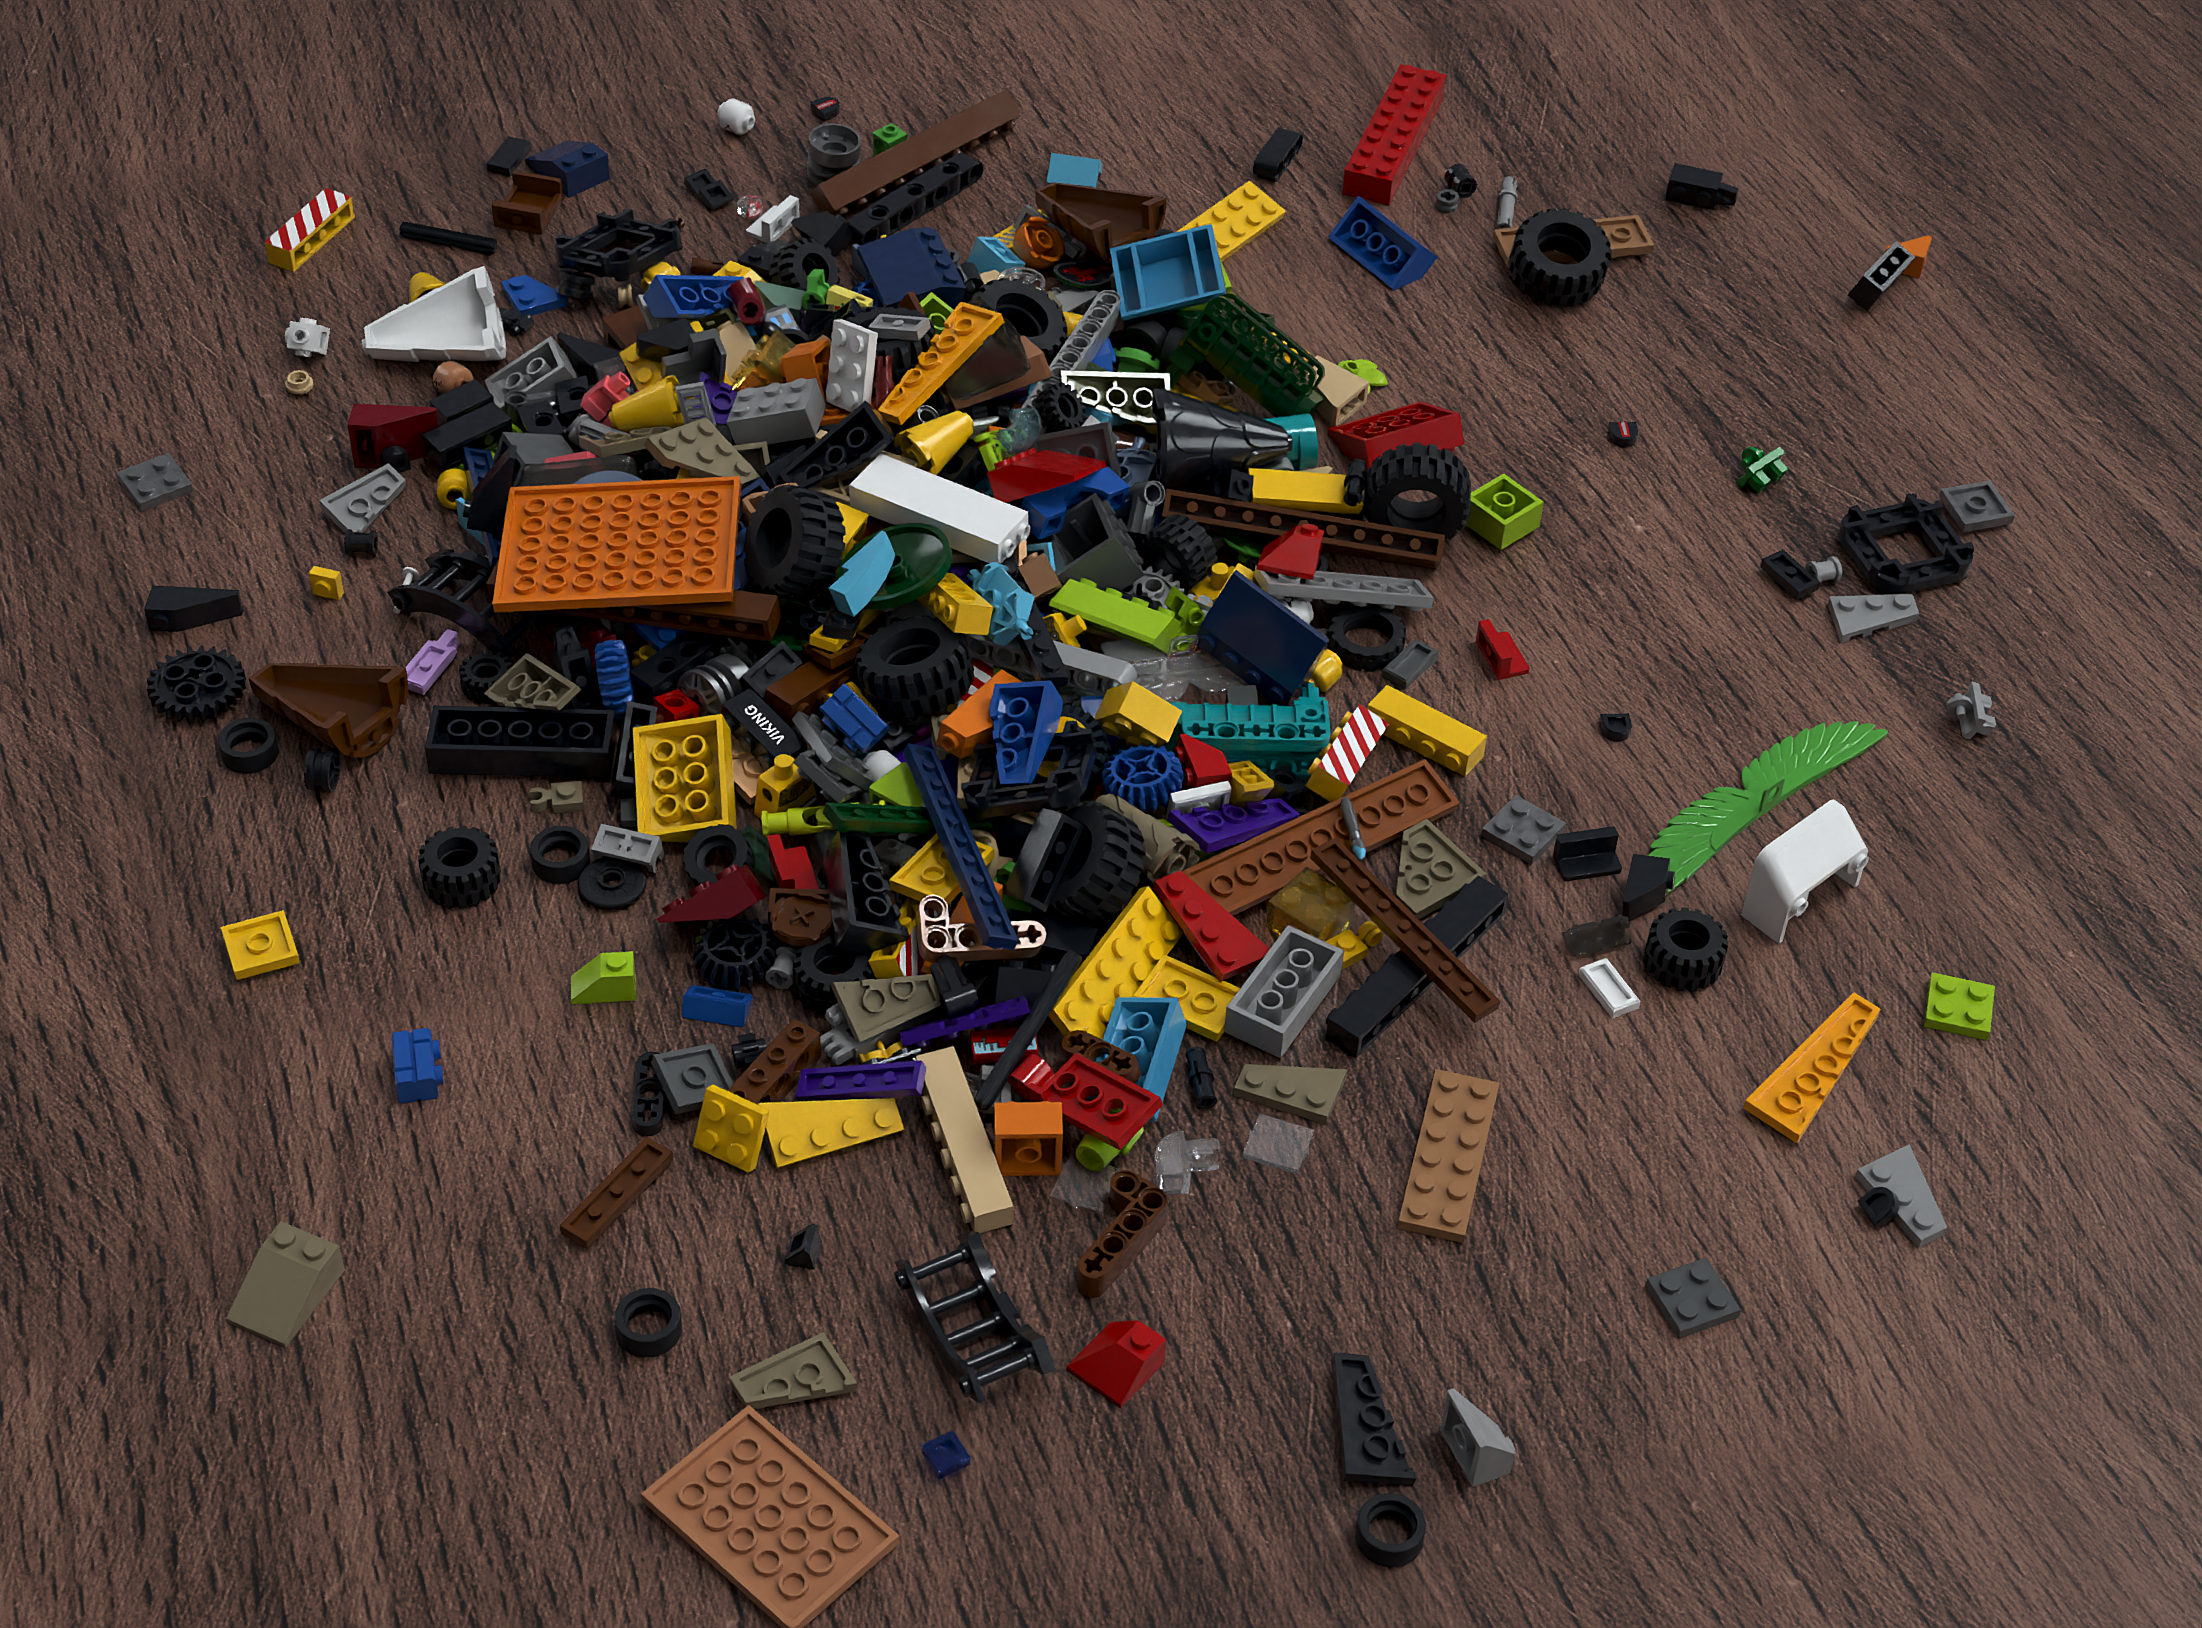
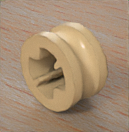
[618,283,633,308]

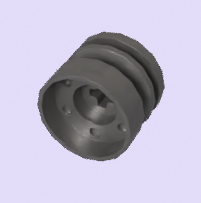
[807,123,861,186]
[677,654,749,717]

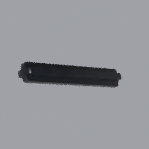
[399,221,498,254]

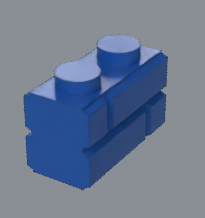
[819,683,890,754]
[391,1028,444,1104]

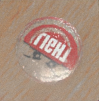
[737,195,763,218]

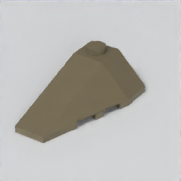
[484,653,581,711]

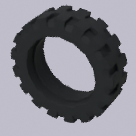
[1328,604,1406,672]

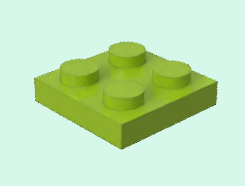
[1923,972,1995,1040]

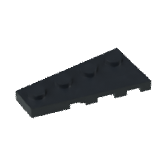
[1331,1352,1417,1486]

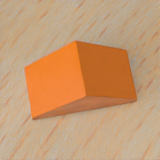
[1885,235,1932,278]

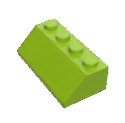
[1049,578,1181,655]

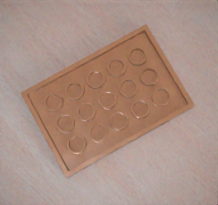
[641,1405,900,1628]

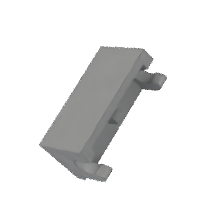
[591,824,664,873]

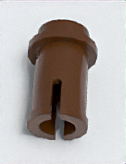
[691,256,724,276]

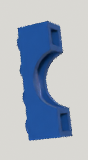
[1021,467,1130,540]

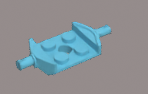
[967,562,1035,647]

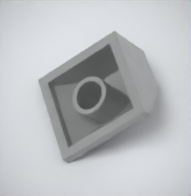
[1440,1388,1516,1487]

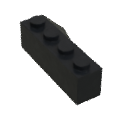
[825,831,910,955]

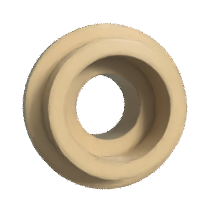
[285,370,313,395]

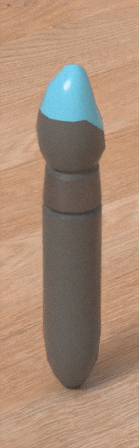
[1341,797,1366,860]

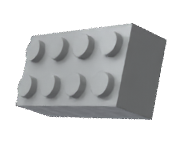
[1224,925,1344,1059]

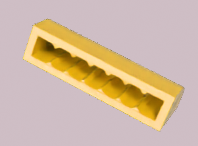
[1247,468,1363,515]

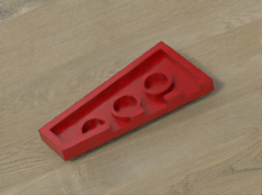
[1153,870,1270,982]

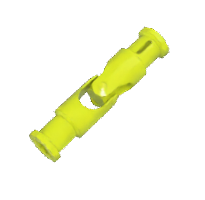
[762,800,886,838]

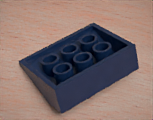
[857,227,966,310]
[1193,570,1329,706]

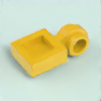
[1325,921,1384,969]

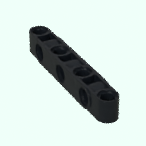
[848,152,984,245]

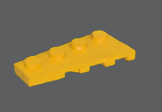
[757,1098,904,1169]

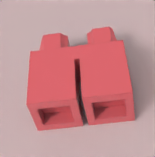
[580,371,640,433]

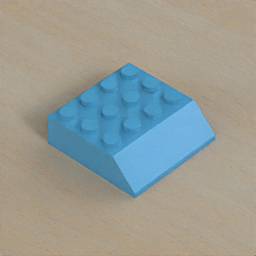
[1110,224,1227,323]

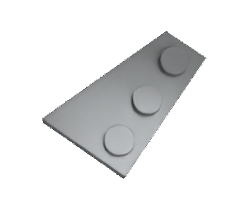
[319,463,406,533]
[1855,1144,1947,1248]

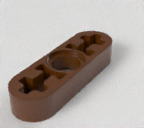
[1061,1030,1141,1083]

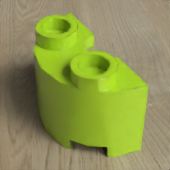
[1164,586,1204,652]

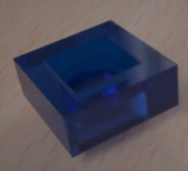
[921,1430,970,1480]

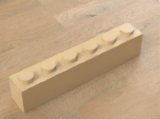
[916,1046,1013,1234]

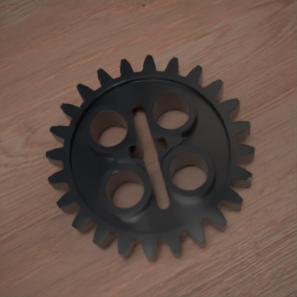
[146,645,246,723]

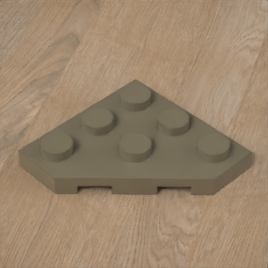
[644,417,761,490]
[1396,819,1487,920]

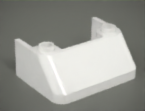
[1741,799,1869,944]

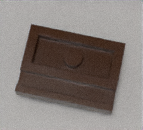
[802,630,869,669]

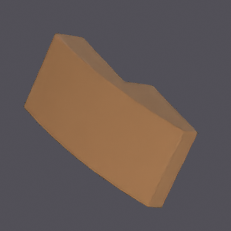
[1178,371,1235,403]

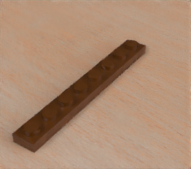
[1310,837,1500,1023]

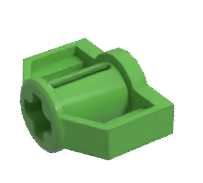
[801,269,831,311]

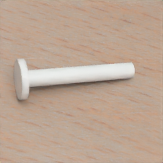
[393,567,419,613]

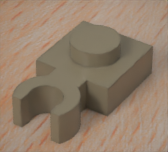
[530,781,584,814]

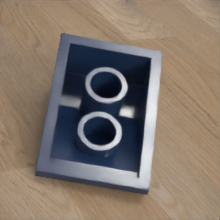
[525,141,610,198]

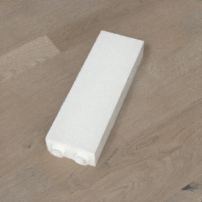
[849,453,1030,564]

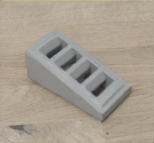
[676,382,716,426]

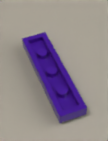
[795,1060,927,1102]

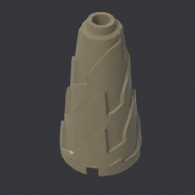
[1095,794,1200,887]

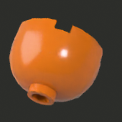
[1013,216,1065,270]

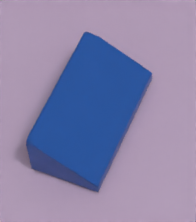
[681,985,753,1027]

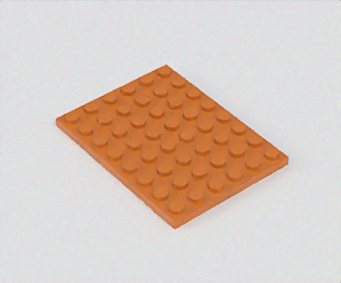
[492,476,741,612]

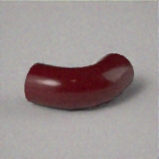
[727,277,767,327]

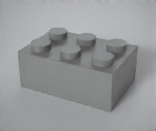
[727,378,826,445]

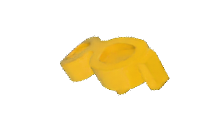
[859,1039,907,1063]

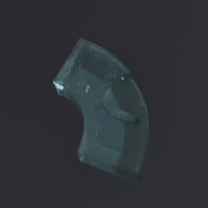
[997,407,1041,455]

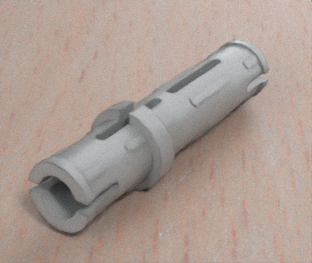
[1496,176,1518,229]

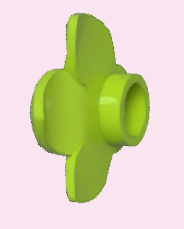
[1338,359,1388,395]

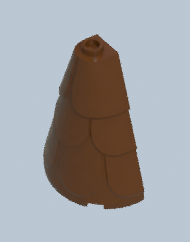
[1035,182,1167,263]
[249,663,408,758]

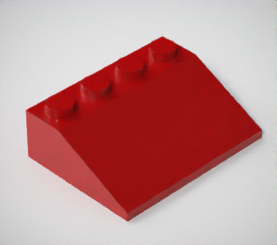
[1327,401,1464,472]
[986,447,1107,503]

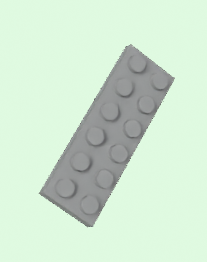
[1254,565,1434,611]

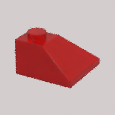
[1257,524,1324,580]
[1066,1320,1166,1408]

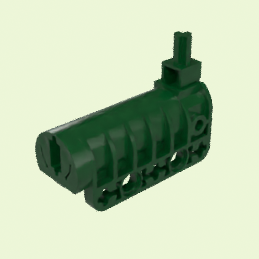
[1165,292,1325,418]

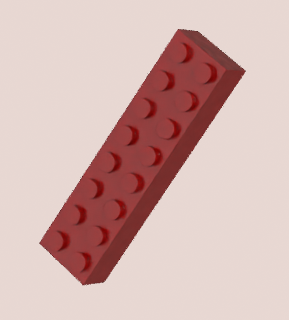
[1342,64,1447,205]

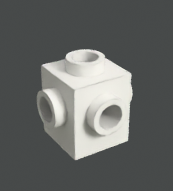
[285,318,330,358]

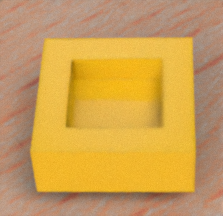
[309,566,344,600]

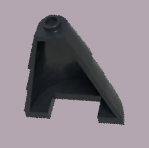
[1150,389,1292,492]

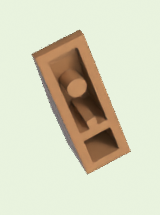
[1018,552,1063,606]

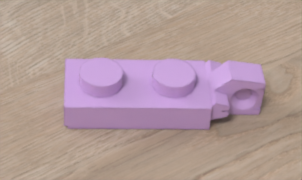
[405,628,460,695]

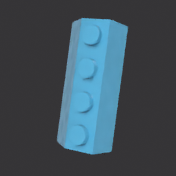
[1086,997,1187,1122]

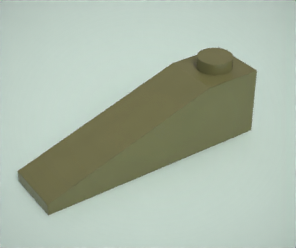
[1060,370,1171,425]

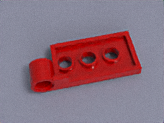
[1008,1053,1163,1150]

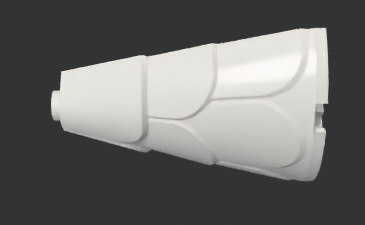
[362,266,506,362]

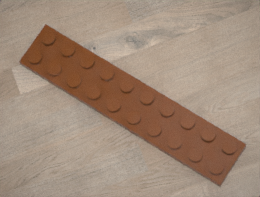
[1182,759,1460,916]

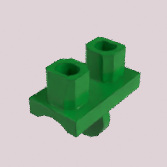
[1737,446,1788,493]

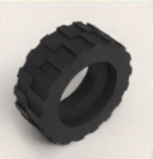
[683,824,756,887]

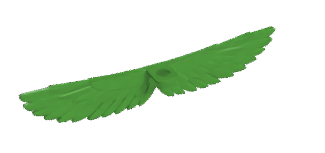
[1648,721,1888,895]

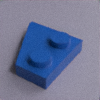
[501,275,568,316]

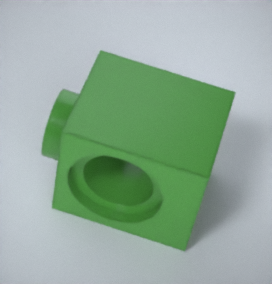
[873,123,908,157]

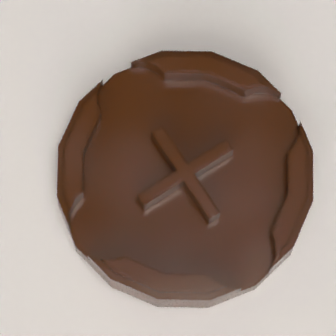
[770,892,833,947]

